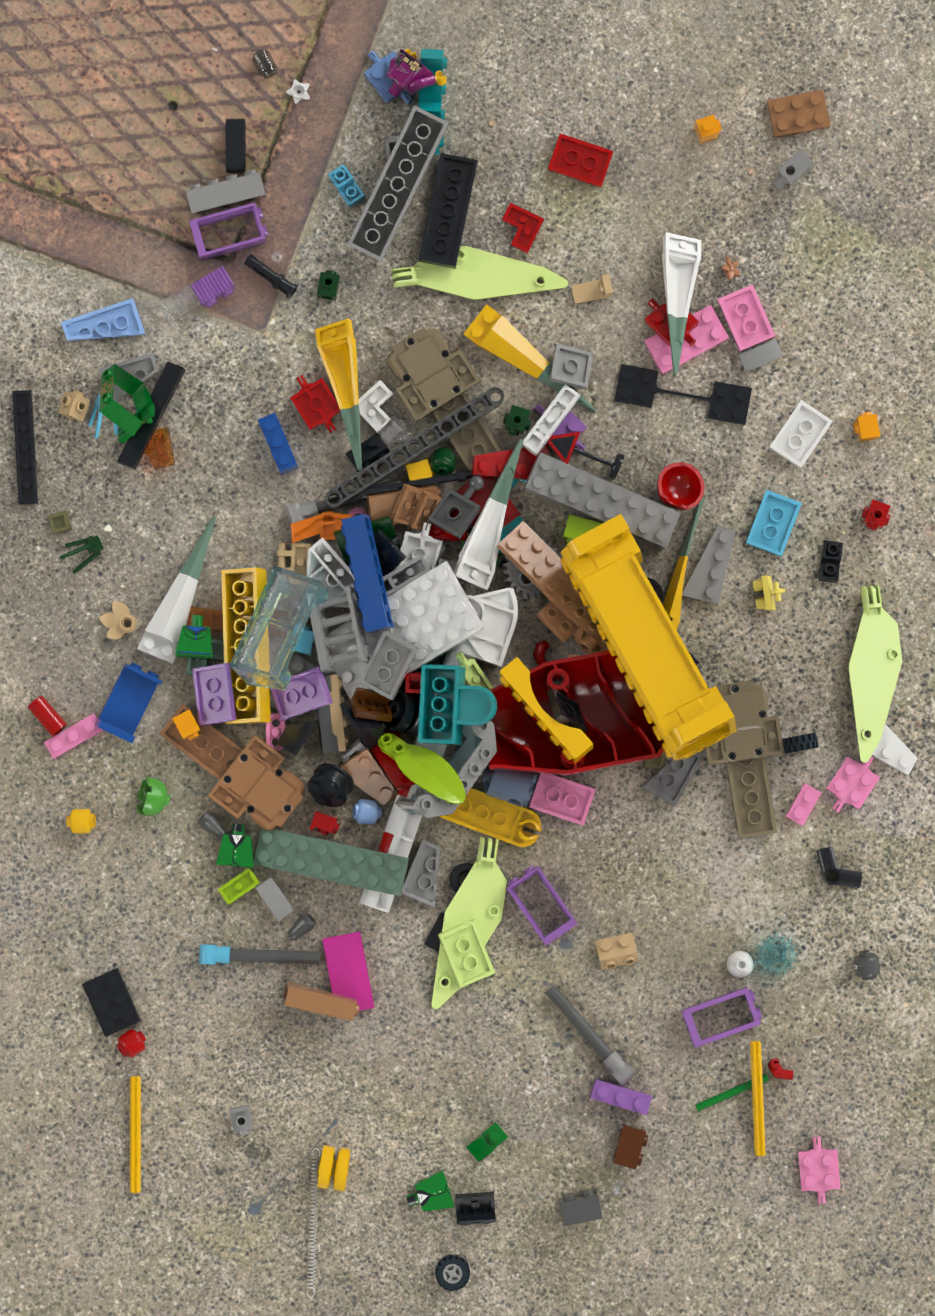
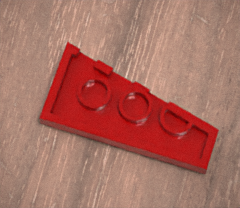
[472,444,549,480]
[370,729,415,790]

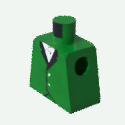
[216,823,254,867]
[406,1169,454,1212]

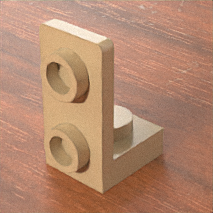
[571,274,613,304]

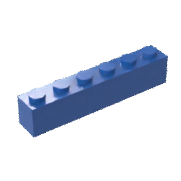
[341,514,394,633]

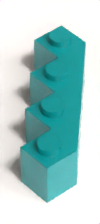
[418,49,447,155]

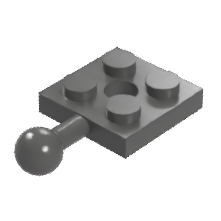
[428,476,484,539]

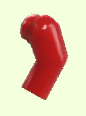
[768,1058,793,1080]

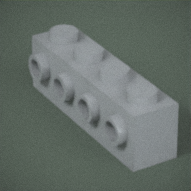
[186,169,266,213]

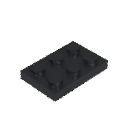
[82,968,141,1037]

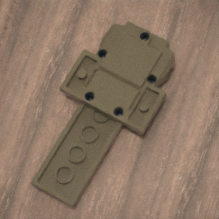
[388,327,501,471]
[705,680,784,839]

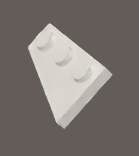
[857,724,918,775]

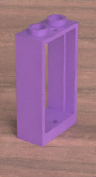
[189,202,268,261]
[506,865,577,946]
[681,987,762,1048]

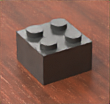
[558,1189,603,1226]

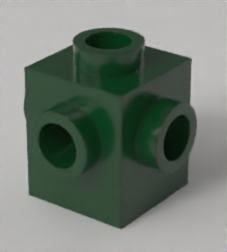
[503,405,531,436]

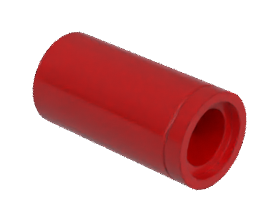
[27,695,67,737]

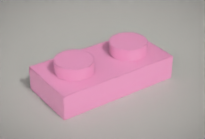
[785,783,822,826]

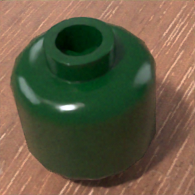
[431,447,456,476]

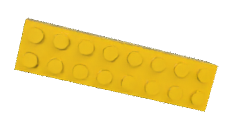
[221,567,271,725]

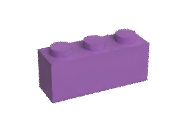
[590,1078,652,1115]

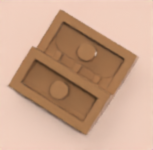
[390,484,442,531]

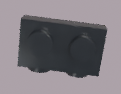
[345,433,390,478]
[455,1192,496,1226]

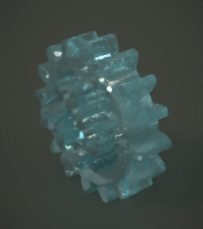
[756,933,798,975]

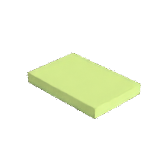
[438,919,495,988]

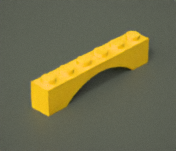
[499,657,593,763]

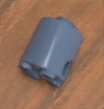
[482,766,538,807]

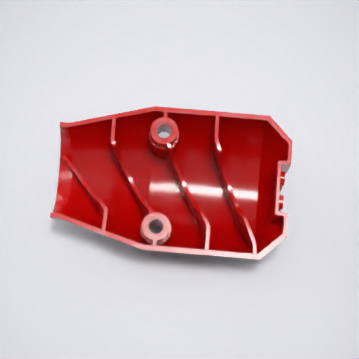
[489,650,664,775]

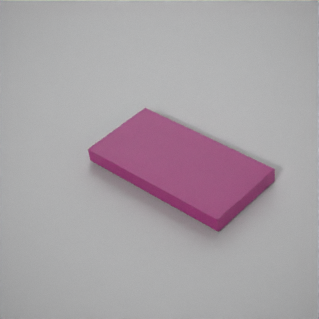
[322,931,375,1011]

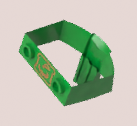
[99,364,155,444]

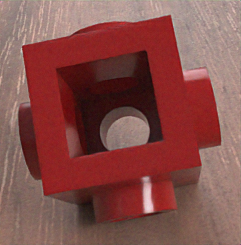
[861,499,891,531]

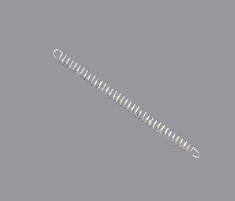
[307,1148,320,1298]

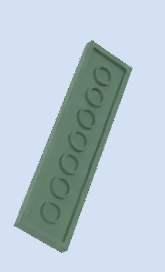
[254,827,409,896]

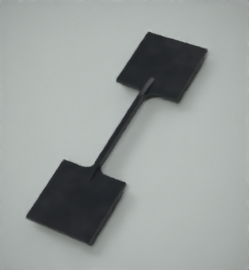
[614,364,752,425]

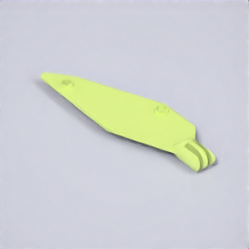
[391,246,568,300]
[848,585,902,763]
[431,837,507,1009]

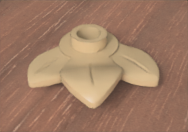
[99,601,137,640]

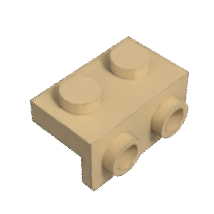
[595,933,639,970]

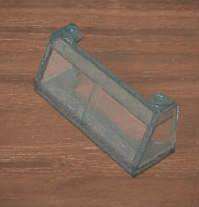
[229,566,329,690]

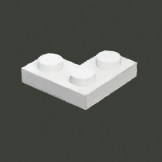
[359,380,393,434]

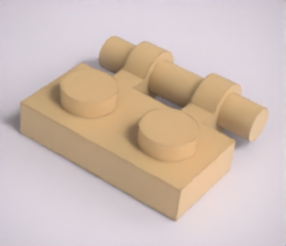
[275,543,311,583]

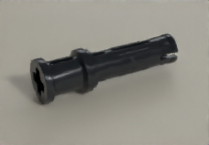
[244,254,298,299]

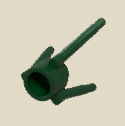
[60,535,104,574]

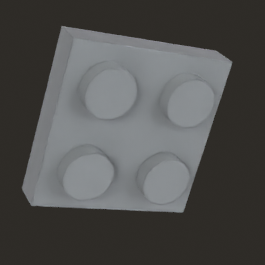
[549,344,593,390]

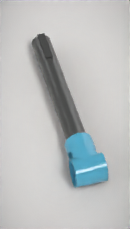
[199,944,319,964]

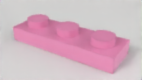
[44,713,104,759]

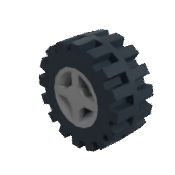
[782,732,819,754]
[435,1254,470,1291]

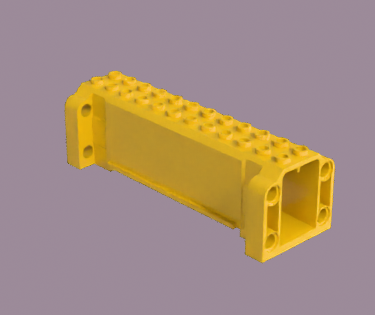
[560,514,737,761]

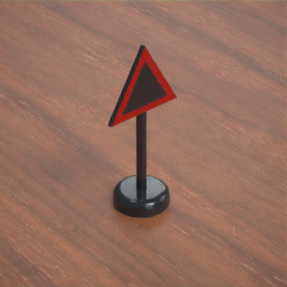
[547,431,625,480]

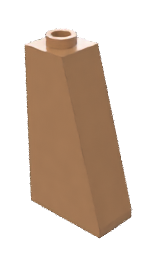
[366,484,441,526]
[282,981,359,1021]

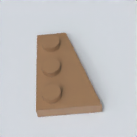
[339,748,398,805]

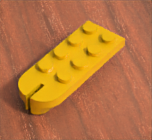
[439,788,541,847]

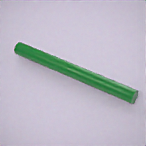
[695,1074,769,1112]

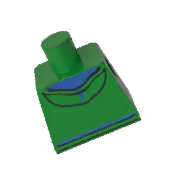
[175,615,213,660]

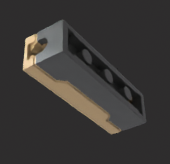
[316,674,349,754]

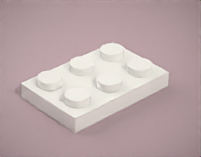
[769,400,833,469]

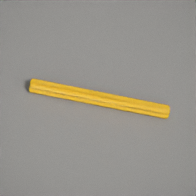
[750,1041,766,1156]
[130,1076,141,1193]

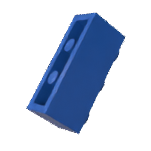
[258,412,298,475]

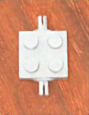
[396,522,443,570]

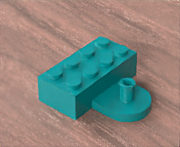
[418,664,497,745]

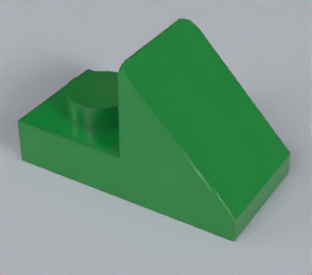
[466,1122,508,1162]

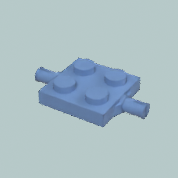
[364,50,413,105]

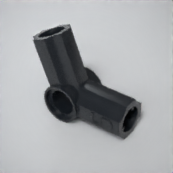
[816,846,862,888]

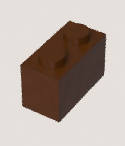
[612,1124,648,1169]

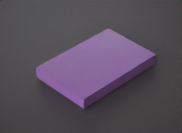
[192,663,236,726]
[269,666,333,721]

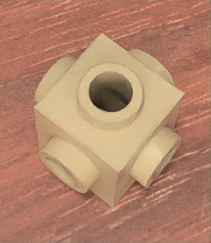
[58,390,90,421]

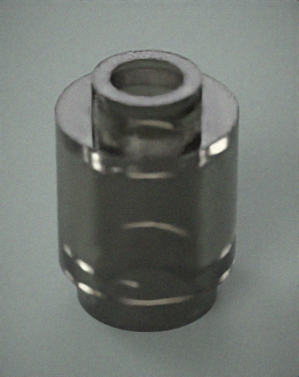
[252,49,278,79]

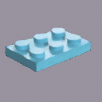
[746,489,802,557]

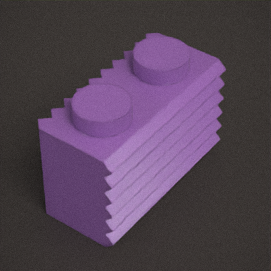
[190,266,236,308]

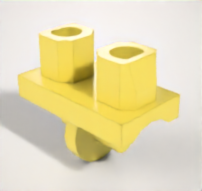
[753,575,786,611]

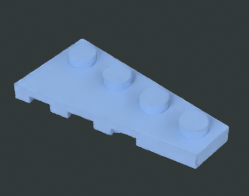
[61,298,146,341]

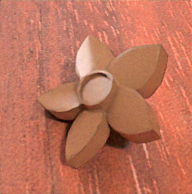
[721,257,740,280]

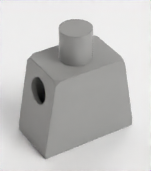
[772,149,814,190]

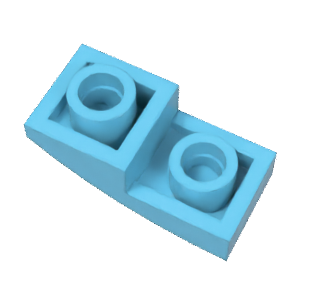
[328,164,366,208]

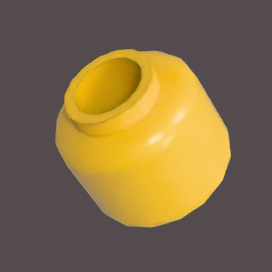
[66,809,96,834]

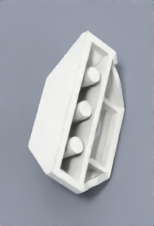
[306,537,355,608]

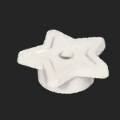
[286,80,310,104]

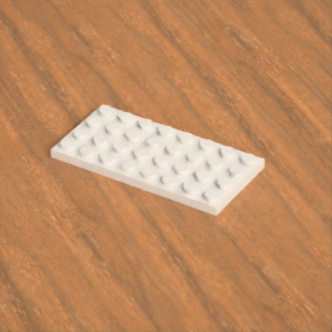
[328,561,485,700]

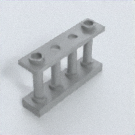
[307,585,371,674]

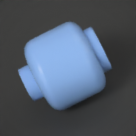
[352,799,382,825]

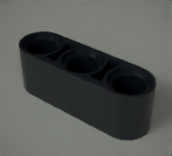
[226,119,246,173]

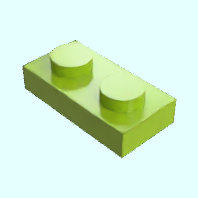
[217,867,260,905]

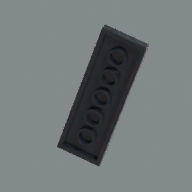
[418,153,478,269]

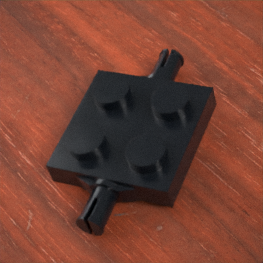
[374,529,407,576]

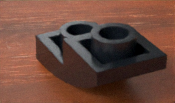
[818,540,843,583]

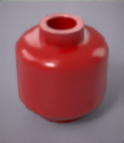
[116,1029,146,1058]

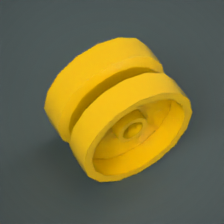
[317,1145,351,1192]

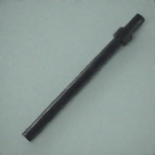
[366,470,477,496]

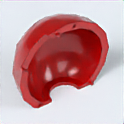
[656,462,705,510]

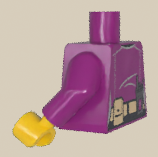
[387,49,447,98]

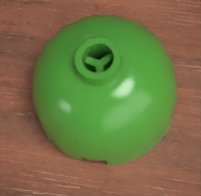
[136,776,170,816]

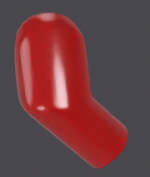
[533,640,549,666]

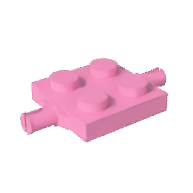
[827,757,880,813]
[798,1136,841,1204]

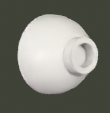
[727,951,754,978]

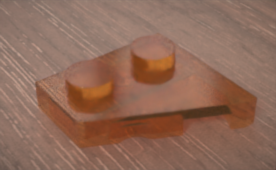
[144,427,175,469]

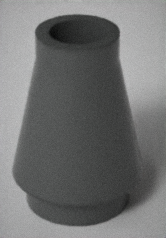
[198,811,226,839]
[288,912,316,940]

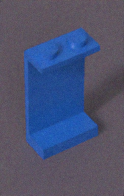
[95,662,162,743]

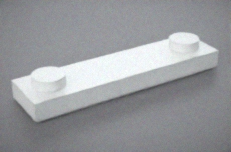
[522,384,581,456]

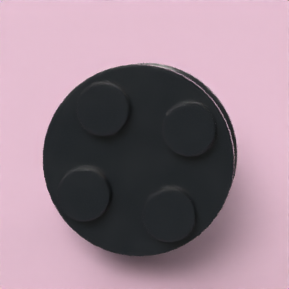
[307,761,354,807]

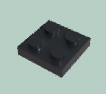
[547,688,588,733]

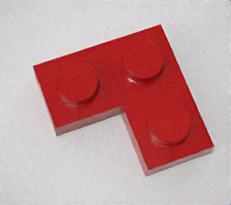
[502,203,544,254]

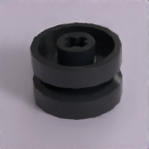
[384,689,420,736]

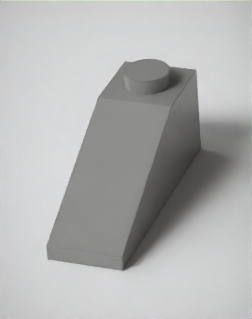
[383,554,431,597]

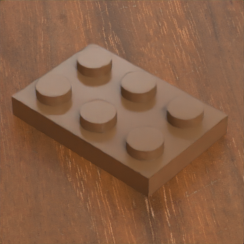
[767,89,831,139]

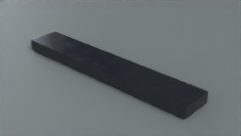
[117,362,186,470]
[12,390,39,505]

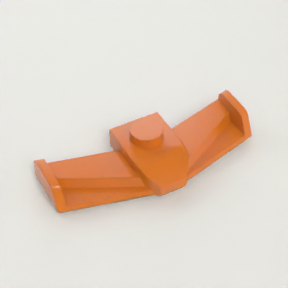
[290,511,353,543]

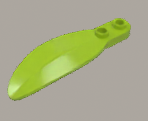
[378,733,466,804]

